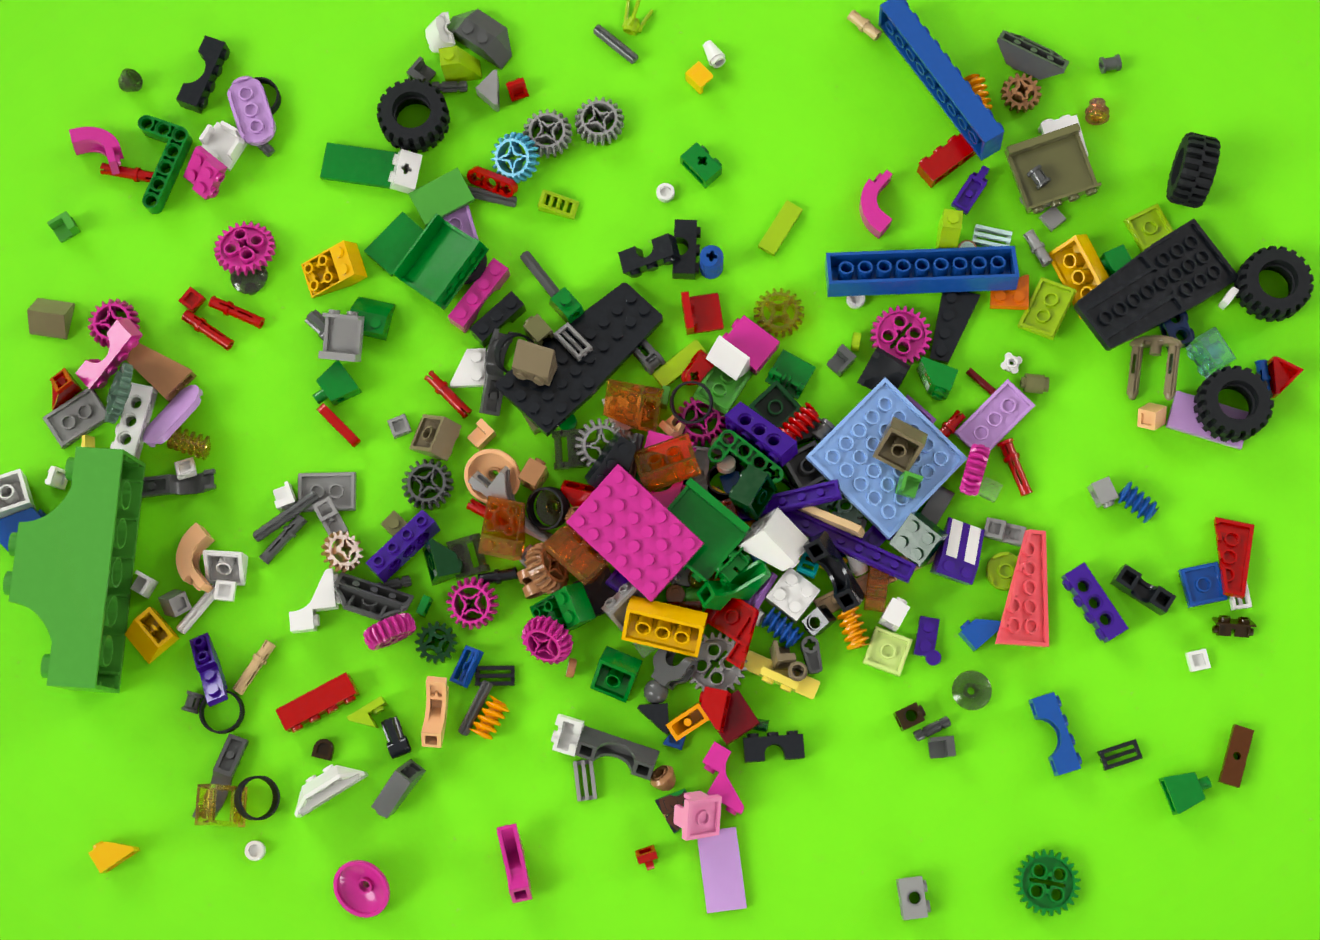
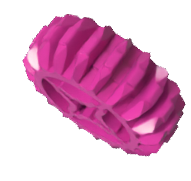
[88,299,140,348]
[676,397,726,446]
[959,444,990,496]
[446,577,499,630]
[363,613,416,650]
[521,615,574,665]

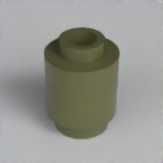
[1020,373,1049,394]

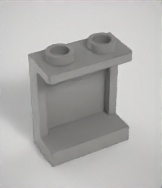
[318,309,365,362]
[601,582,645,645]

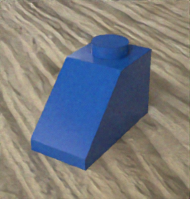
[958,619,1001,652]

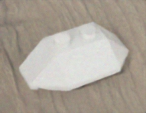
[294,764,369,818]

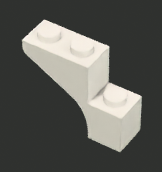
[289,568,341,634]

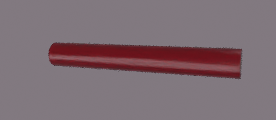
[966,368,996,395]

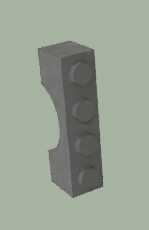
[575,726,660,780]

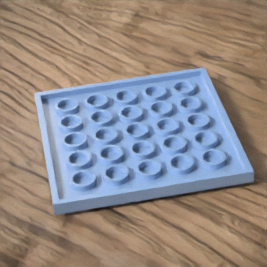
[805,377,968,539]

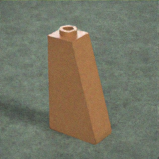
[126,343,196,402]

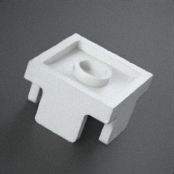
[199,121,248,171]

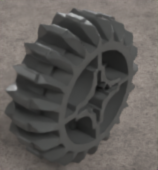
[402,459,454,510]

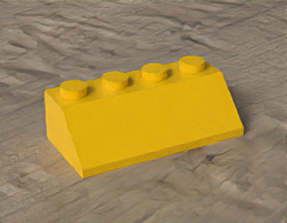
[1048,234,1109,320]
[621,595,708,658]

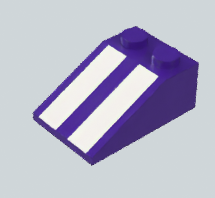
[930,517,985,585]

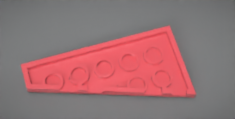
[995,529,1049,648]

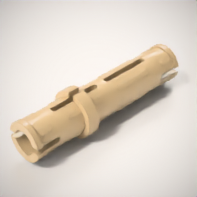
[232,639,276,695]

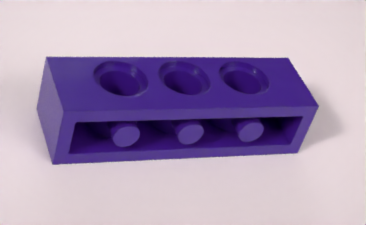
[725,401,798,467]
[366,509,440,583]
[1061,562,1129,643]

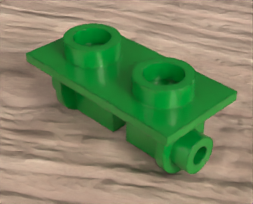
[714,547,751,585]

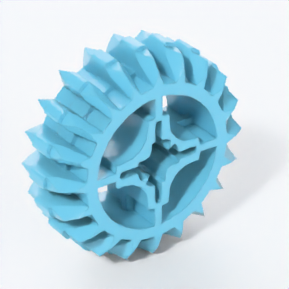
[491,132,540,183]

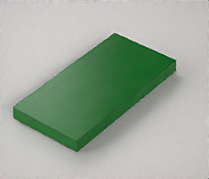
[320,143,398,189]

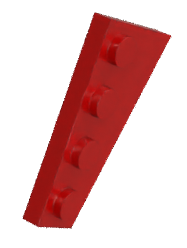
[1214,517,1255,599]

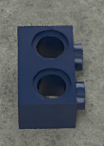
[1159,312,1195,351]

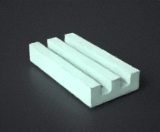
[972,224,1013,247]

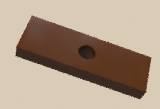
[1218,724,1254,788]

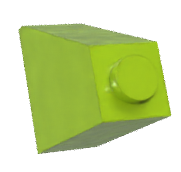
[438,46,482,82]
[936,209,963,249]

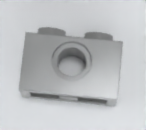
[896,876,931,920]

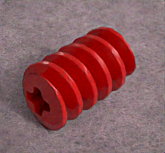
[778,402,820,443]

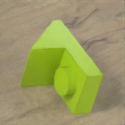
[347,696,388,728]

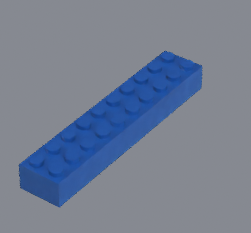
[878,0,1004,161]
[825,246,1019,297]

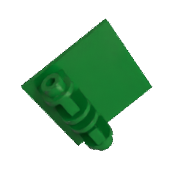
[765,349,816,399]

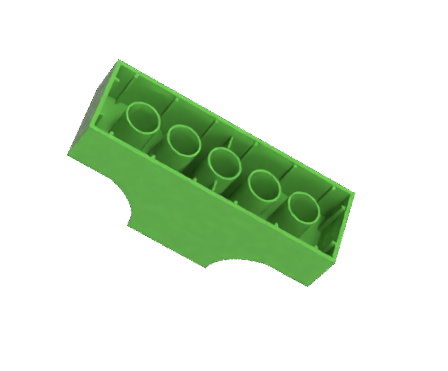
[3,447,146,693]

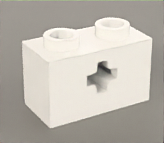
[388,149,423,194]
[878,597,910,632]

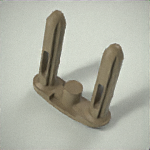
[1127,335,1184,400]

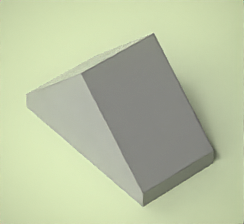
[476,70,500,112]

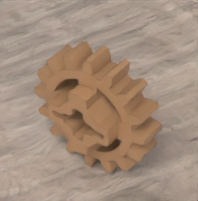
[1000,73,1042,113]
[321,530,363,573]

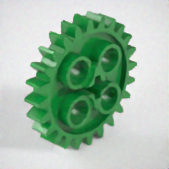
[1014,849,1081,916]

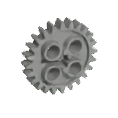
[689,632,748,691]

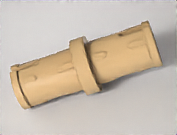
[847,10,882,41]

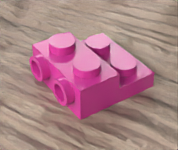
[183,146,228,200]

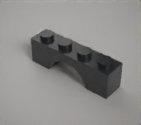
[176,35,230,114]
[803,530,866,612]

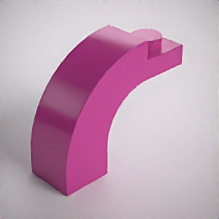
[69,127,124,175]
[859,170,893,239]

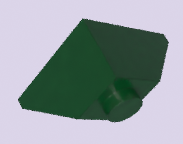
[423,539,463,586]

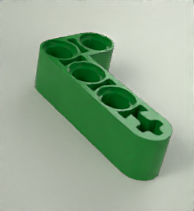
[708,430,784,484]

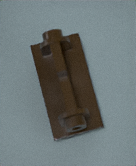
[1212,615,1256,638]

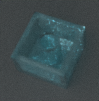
[1186,327,1236,379]

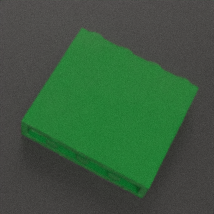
[392,213,489,310]
[667,477,752,583]

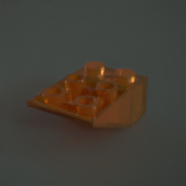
[603,379,664,432]
[478,496,525,561]

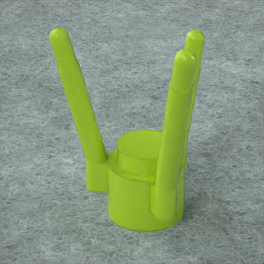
[622,0,653,36]

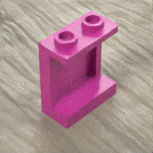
[722,315,780,375]

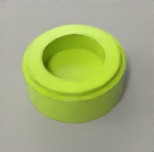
[851,332,861,352]

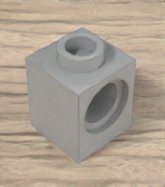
[1087,476,1119,509]

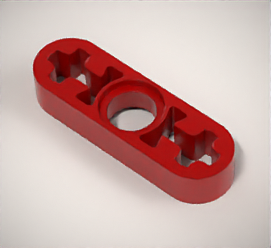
[467,166,518,198]
[316,403,361,448]

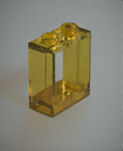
[195,784,248,828]

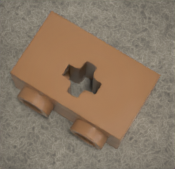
[518,458,549,491]

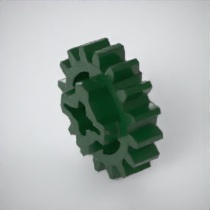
[415,621,458,664]

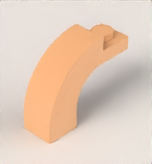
[176,522,215,593]
[421,676,449,748]

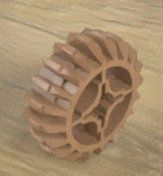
[524,542,569,594]

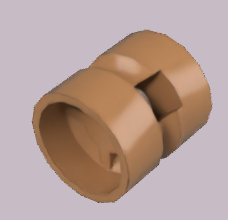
[517,568,546,599]

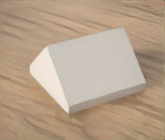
[706,335,750,381]
[203,550,248,586]

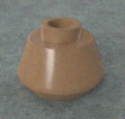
[650,765,676,791]

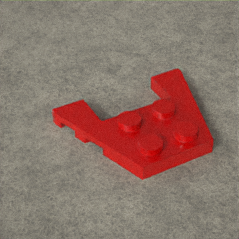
[704,598,759,670]

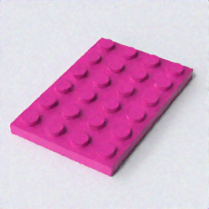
[566,464,705,602]

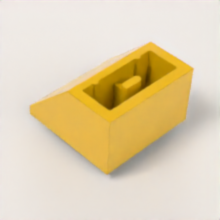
[124,606,180,664]

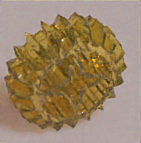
[753,288,804,338]

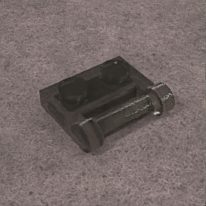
[551,428,588,470]
[446,533,490,580]

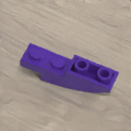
[189,632,228,707]

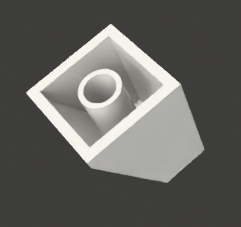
[739,507,808,571]

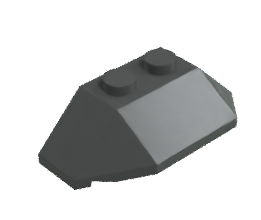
[447,9,512,70]
[997,30,1069,80]
[334,572,414,621]

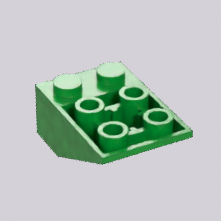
[530,582,596,631]

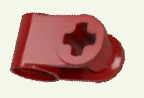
[681,349,714,385]

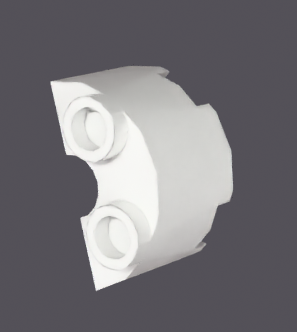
[425,12,455,53]
[551,714,585,757]

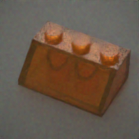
[634,433,702,492]
[541,526,610,585]

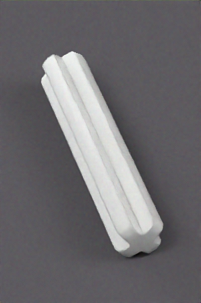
[176,584,215,634]

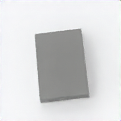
[42,388,106,449]
[298,472,357,512]

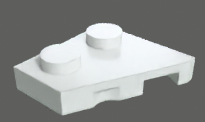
[450,348,486,388]

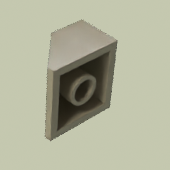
[512,339,558,386]
[409,414,462,461]
[872,416,928,472]

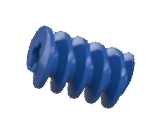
[700,245,724,279]
[1118,482,1159,523]
[761,606,805,649]

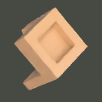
[1137,403,1167,431]
[467,418,496,451]

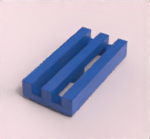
[449,645,484,688]

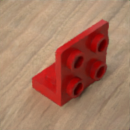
[681,291,724,335]

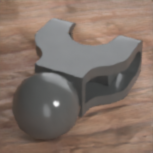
[644,649,698,704]

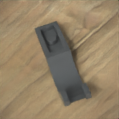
[479,329,514,416]
[142,469,216,498]
[192,733,249,824]

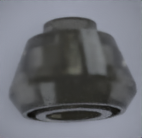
[118,68,143,93]

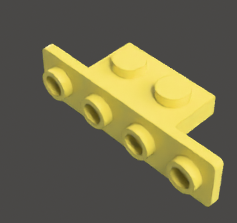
[744,650,820,699]

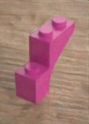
[702,741,744,816]
[497,823,532,903]

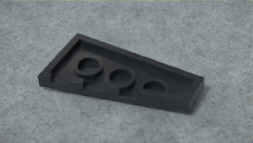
[929,292,980,364]

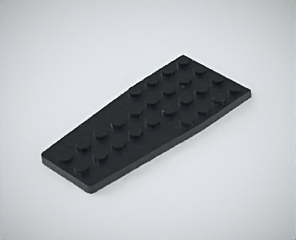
[1074,219,1238,351]
[495,283,663,437]

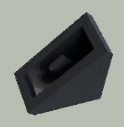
[637,703,669,736]

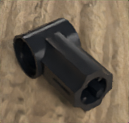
[381,716,412,759]

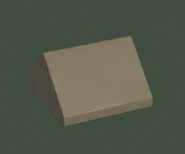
[27,298,75,340]

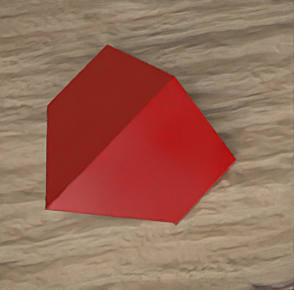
[1268,356,1304,398]
[50,368,82,411]

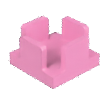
[673,791,722,841]

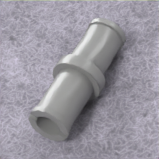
[1023,229,1053,267]

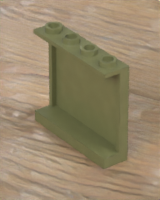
[1004,123,1102,214]

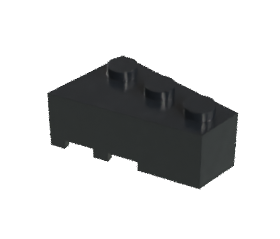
[585,430,637,488]

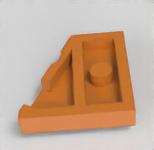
[990,274,1029,310]

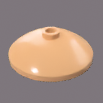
[464,449,521,505]

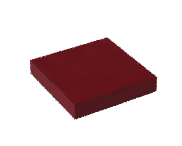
[718,690,760,745]

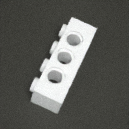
[110,382,158,459]

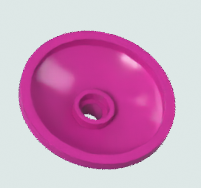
[333,860,390,918]

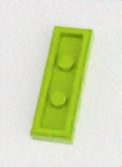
[758,200,803,256]
[652,339,708,387]

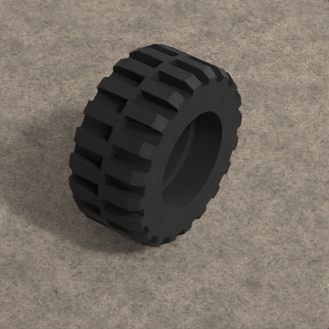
[377,78,450,153]
[1166,132,1221,208]
[1234,246,1314,322]
[1193,365,1274,443]

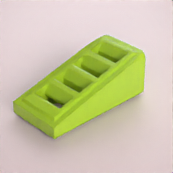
[538,190,579,220]

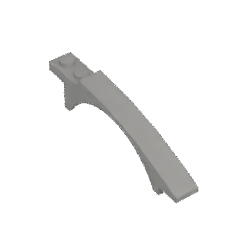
[468,466,604,564]

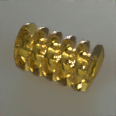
[167,427,211,460]

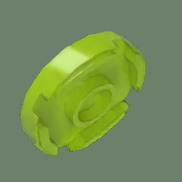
[986,552,1018,591]

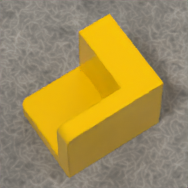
[685,61,713,94]

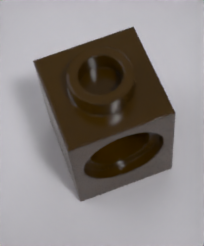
[893,702,926,731]

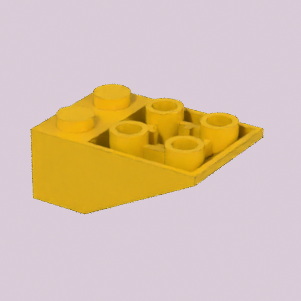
[301,240,368,298]

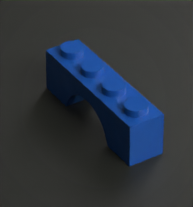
[1028,692,1082,776]

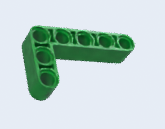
[138,115,193,214]

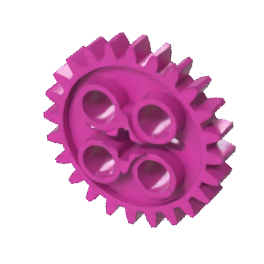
[214,221,276,276]
[870,305,932,365]

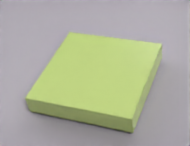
[863,626,913,677]

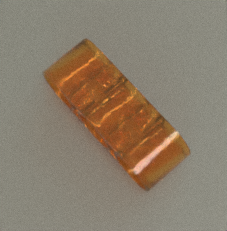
[864,566,889,613]

